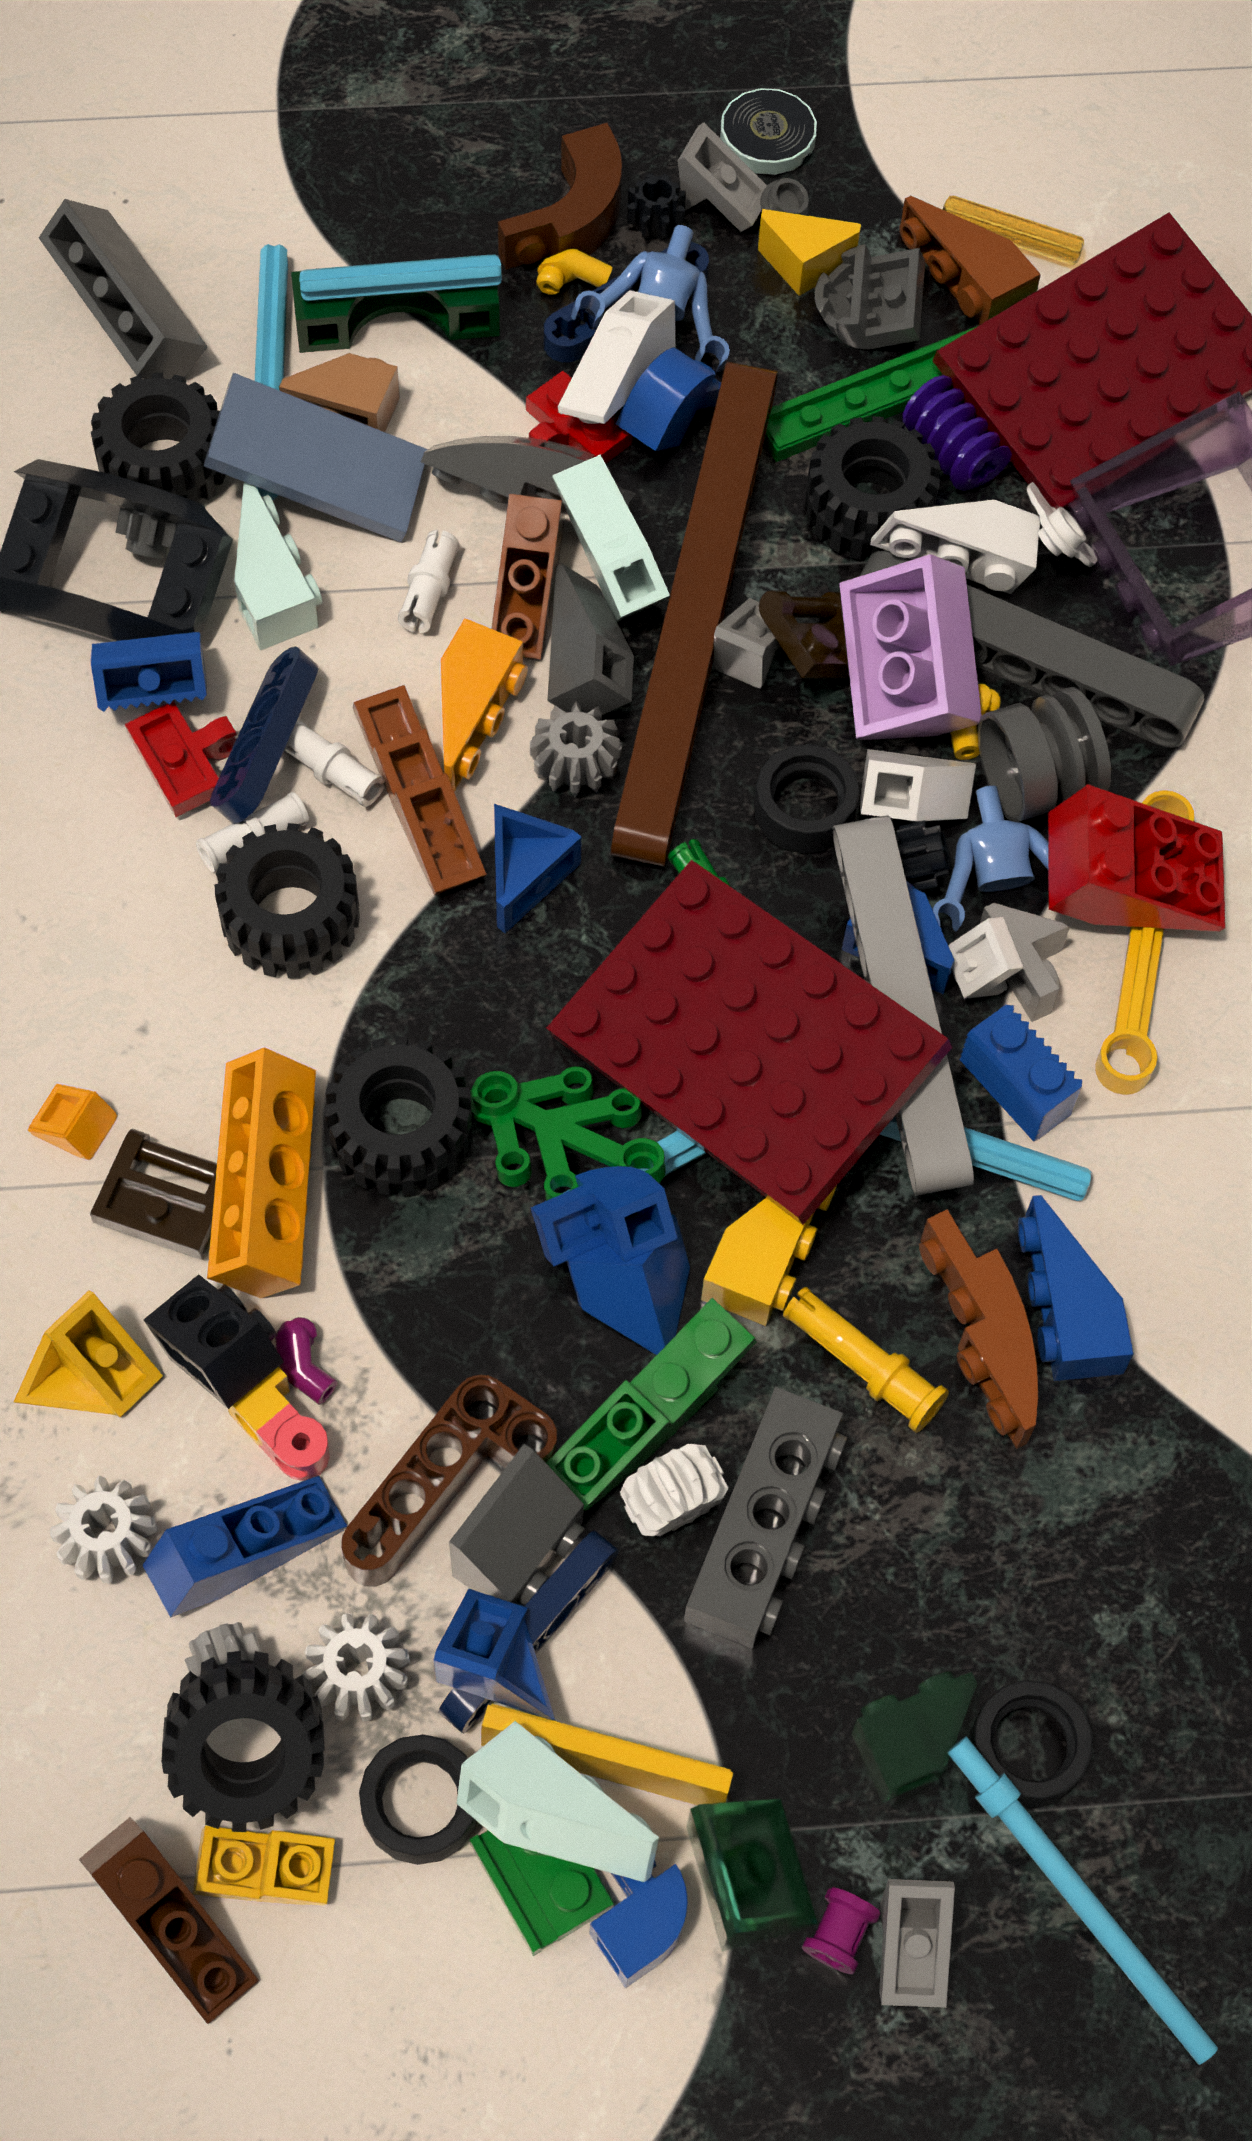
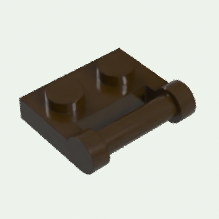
[759,590,850,678]
[90,1128,217,1259]

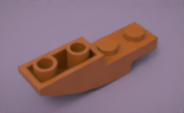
[919,1209,1038,1449]

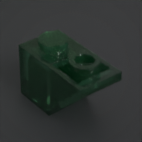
[852,1671,977,1803]

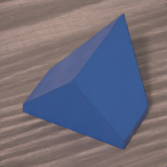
[494,804,582,933]
[567,1214,690,1355]
[434,1589,556,1721]

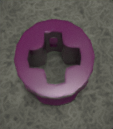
[802,1887,881,1974]

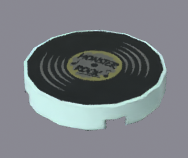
[720,88,817,175]

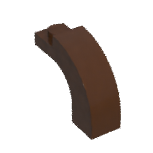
[498,123,622,270]

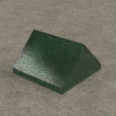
[686,1799,817,1952]

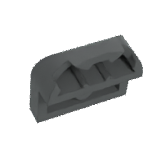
[815,244,925,349]

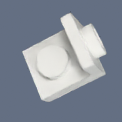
[948,917,1024,999]

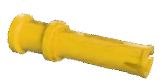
[783,1287,949,1433]

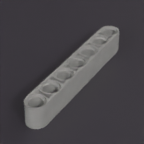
[833,815,974,1196]

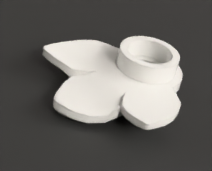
[1027,482,1097,567]

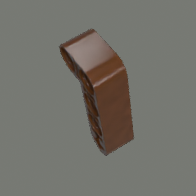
[341,1375,557,1587]

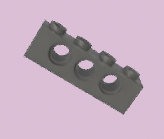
[684,1387,848,1649]

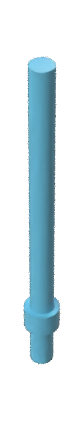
[947,1736,1218,2065]

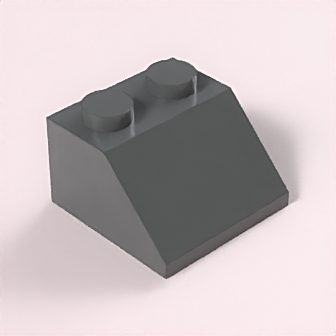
[449,1444,586,1606]

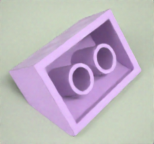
[839,554,982,740]

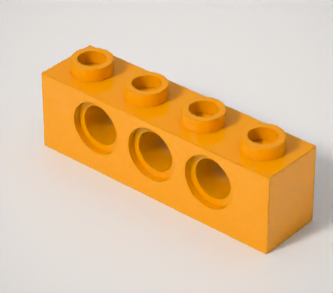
[207,1047,316,1298]

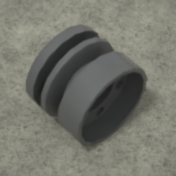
[978,687,1111,822]

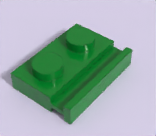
[469,1830,614,1956]

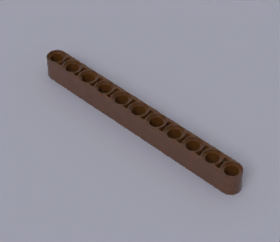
[610,362,778,867]

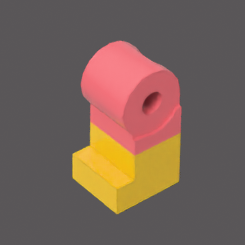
[228,1367,330,1481]

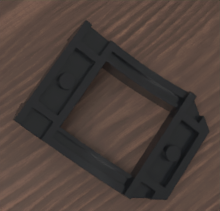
[0,459,233,641]

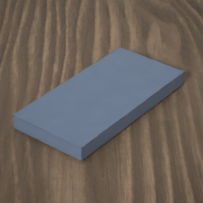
[203,372,428,542]

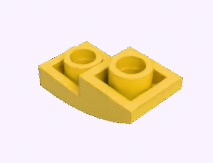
[192,1825,335,1906]

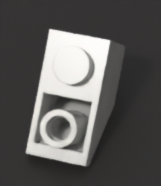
[860,749,976,821]

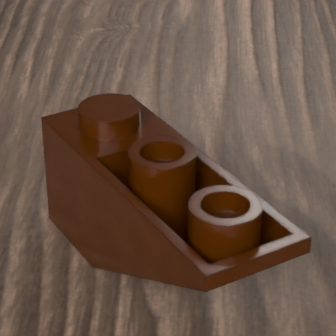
[79,1817,259,2024]

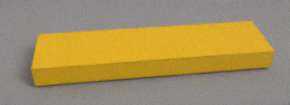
[481,1704,733,1812]

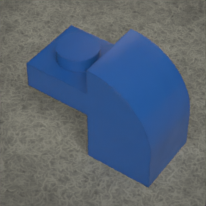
[616,347,721,451]
[531,1166,678,1266]
[589,1860,687,1989]

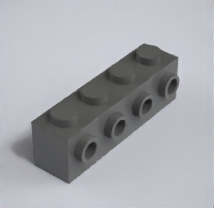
[38,199,207,379]

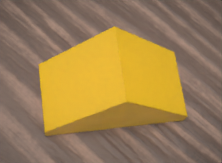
[758,209,861,296]

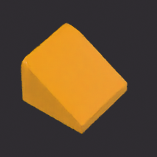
[28,1084,117,1160]

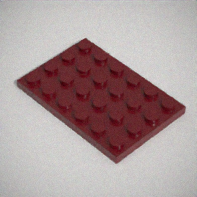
[932,212,1252,510]
[546,860,952,1225]

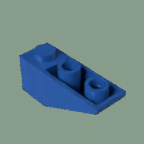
[1018,1195,1134,1381]
[142,1476,347,1618]

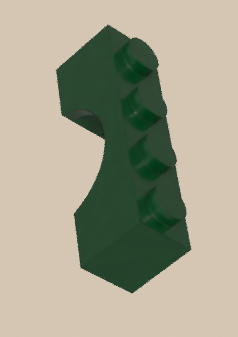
[291,256,500,353]

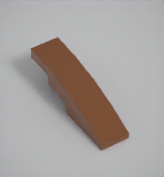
[353,685,487,895]

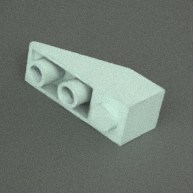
[552,454,670,622]
[234,482,322,651]
[456,1721,659,1882]

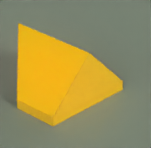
[14,1290,163,1417]

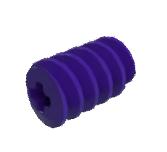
[902,375,1012,491]

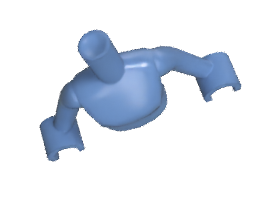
[571,225,730,372]
[932,786,1048,931]

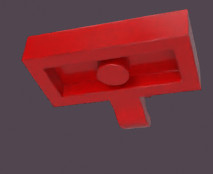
[526,371,634,464]
[125,701,237,817]

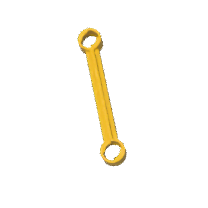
[1095,790,1194,1095]

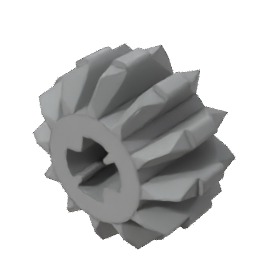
[530,700,622,797]

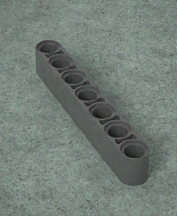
[859,551,1204,748]

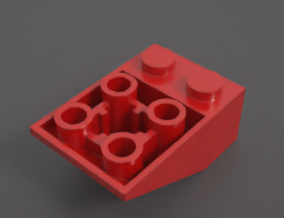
[1048,784,1225,932]

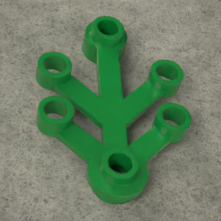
[470,1066,666,1201]

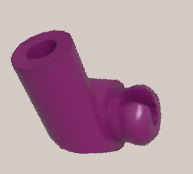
[275,1317,337,1405]

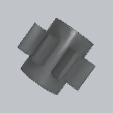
[115,508,178,558]

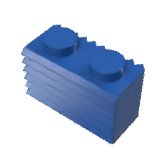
[90,632,207,712]
[959,1005,1082,1141]

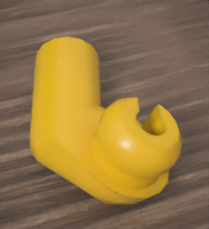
[536,249,613,295]
[950,684,1001,760]

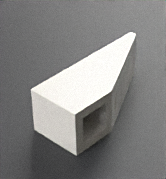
[558,290,676,424]
[870,500,1040,594]

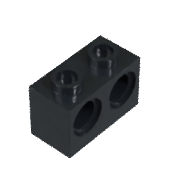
[143,1274,284,1409]

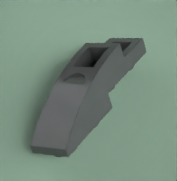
[421,436,636,510]

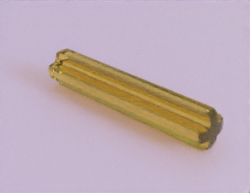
[943,195,1084,265]

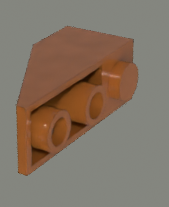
[899,195,1041,325]
[491,494,566,660]

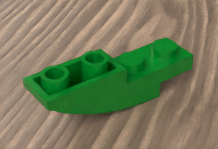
[546,1298,757,1511]

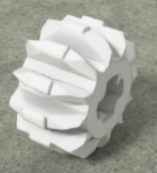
[620,1444,728,1536]
[50,1476,158,1584]
[303,1613,410,1721]

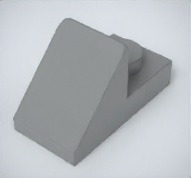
[678,123,767,232]
[714,598,797,688]
[980,903,1069,1022]
[879,1879,955,2008]

